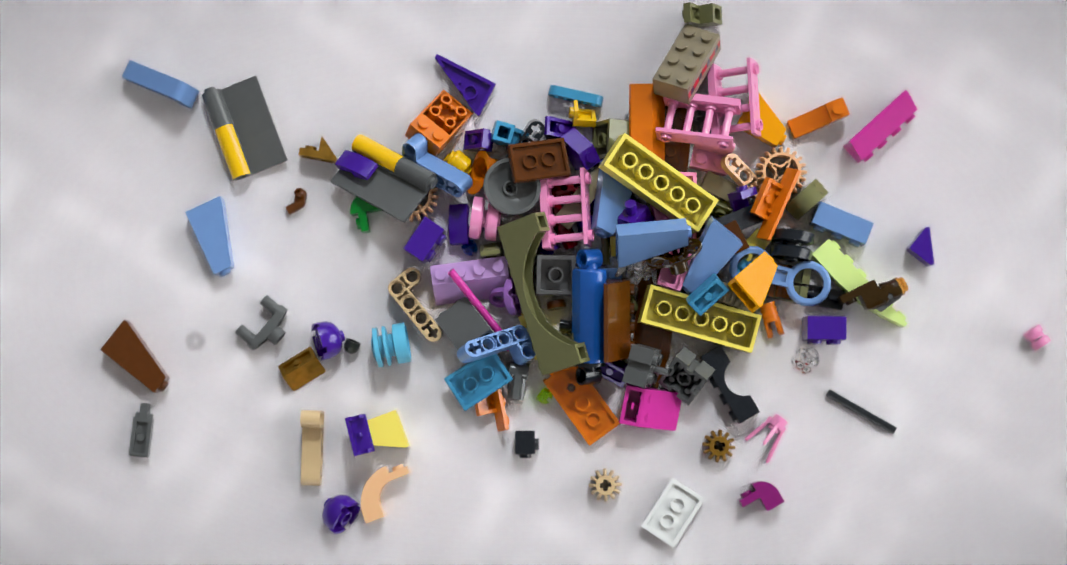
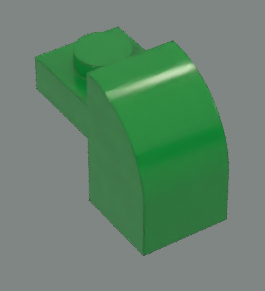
[350,197,382,234]

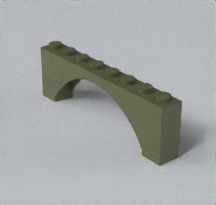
[497,212,590,376]

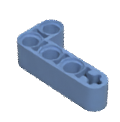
[122,60,199,109]
[402,133,473,197]
[457,325,536,365]

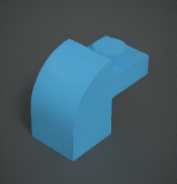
[491,120,529,147]

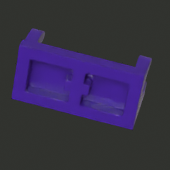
[345,413,375,456]

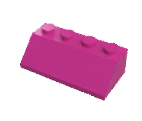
[843,90,918,163]

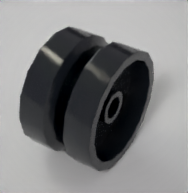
[769,228,815,262]

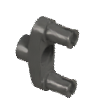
[235,295,288,350]

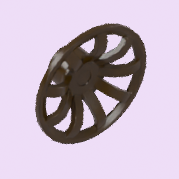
[646,239,703,275]

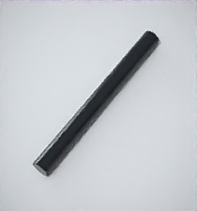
[826,389,897,434]

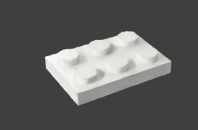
[641,478,705,548]

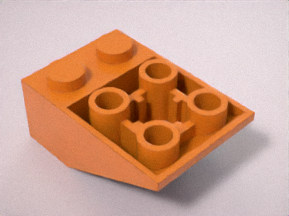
[405,90,473,157]

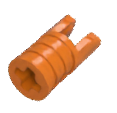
[760,301,785,339]

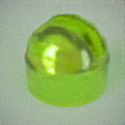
[536,387,553,404]

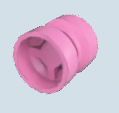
[1023,324,1051,351]

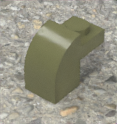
[682,2,722,28]
[785,179,829,221]

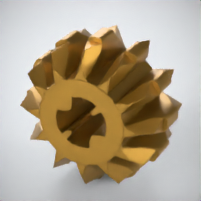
[702,429,735,462]

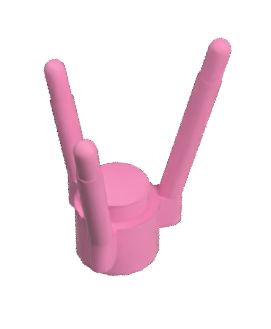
[745,414,788,463]

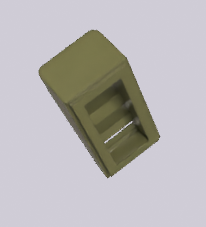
[480,242,501,259]

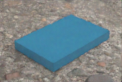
[444,354,514,411]

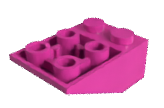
[619,383,682,431]

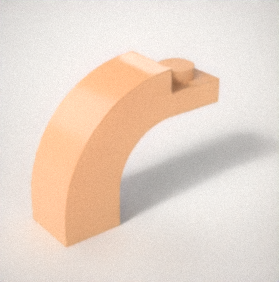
[361,464,411,524]

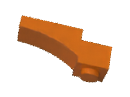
[787,97,850,139]

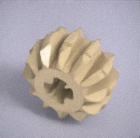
[589,468,622,502]

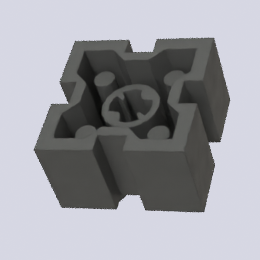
[622,344,669,388]
[658,346,715,406]

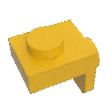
[569,100,596,127]

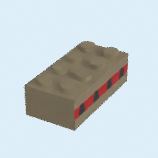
[652,24,721,105]

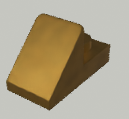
[298,136,338,164]

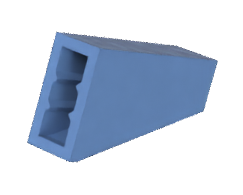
[591,159,632,238]
[185,196,234,277]
[682,216,743,295]
[615,218,692,268]

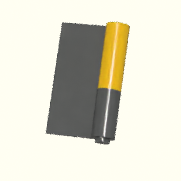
[202,76,288,181]
[330,134,438,223]

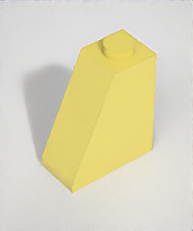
[367,410,410,448]

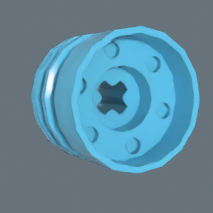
[371,323,412,368]

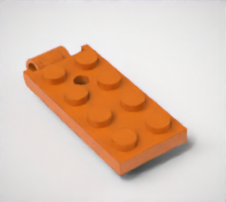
[542,366,620,446]

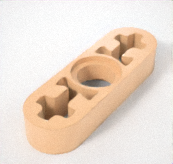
[721,153,763,199]

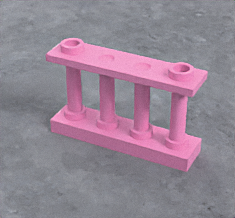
[707,57,763,137]
[655,94,742,150]
[540,167,594,251]

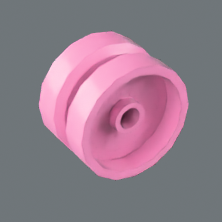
[469,196,502,242]

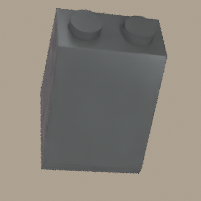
[435,296,493,353]

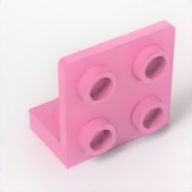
[689,143,736,177]

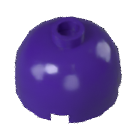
[311,321,345,361]
[322,495,360,534]

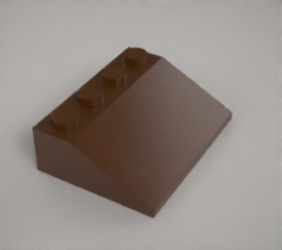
[604,279,635,363]

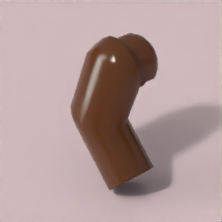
[285,188,307,215]

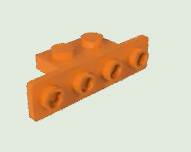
[750,168,800,241]
[475,388,509,432]

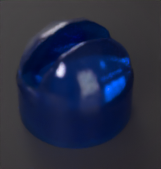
[461,240,478,256]

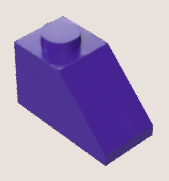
[559,128,601,170]

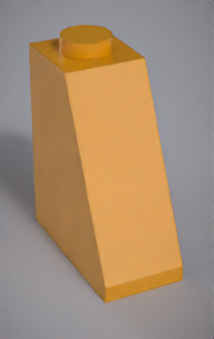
[737,93,787,148]
[727,251,778,313]

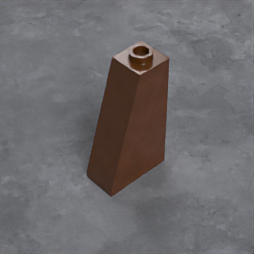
[100,319,170,393]

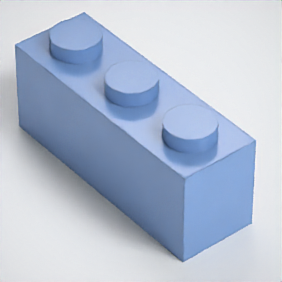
[809,201,874,247]

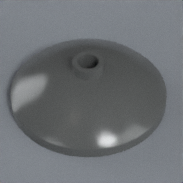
[483,158,541,215]

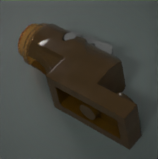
[837,277,909,312]

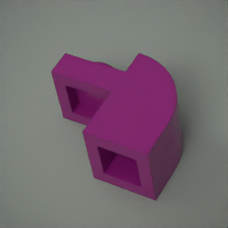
[737,481,785,511]

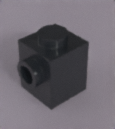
[515,431,539,458]

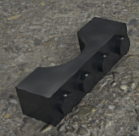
[699,345,760,424]

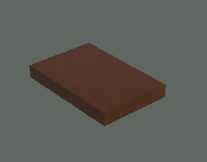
[507,138,571,184]

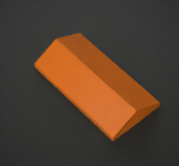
[629,84,665,161]

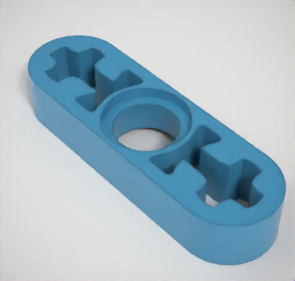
[548,85,604,107]

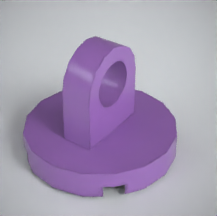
[489,277,522,315]

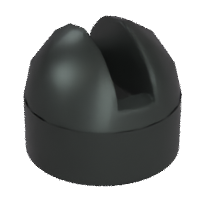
[344,338,361,354]

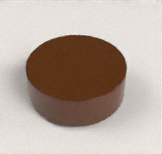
[546,299,566,311]

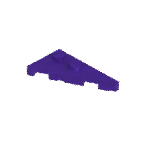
[435,54,496,117]

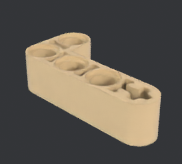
[388,267,443,342]
[300,410,324,486]

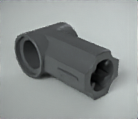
[507,361,530,400]

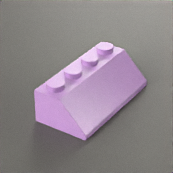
[430,256,509,306]

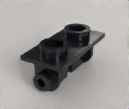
[807,284,845,310]

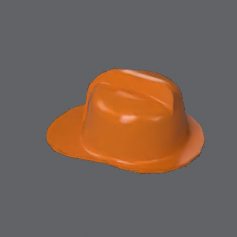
[467,150,498,195]

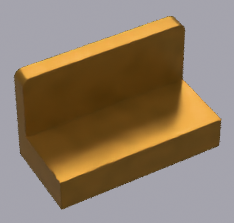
[278,346,326,391]

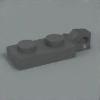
[129,403,154,458]

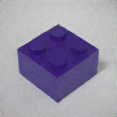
[403,217,447,264]
[802,316,847,345]

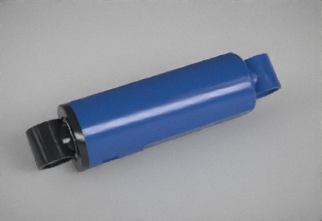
[572,249,607,385]

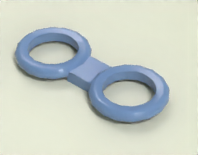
[729,246,831,306]

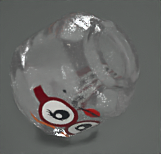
[791,346,820,375]

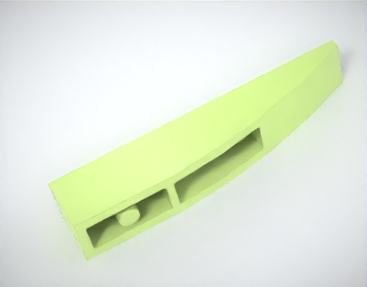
[812,239,908,328]

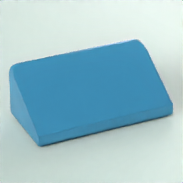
[686,273,729,316]

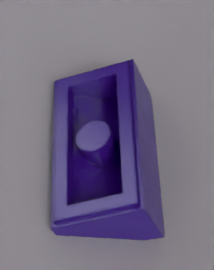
[600,360,628,388]

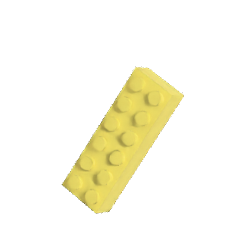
[598,133,719,234]
[637,284,762,353]

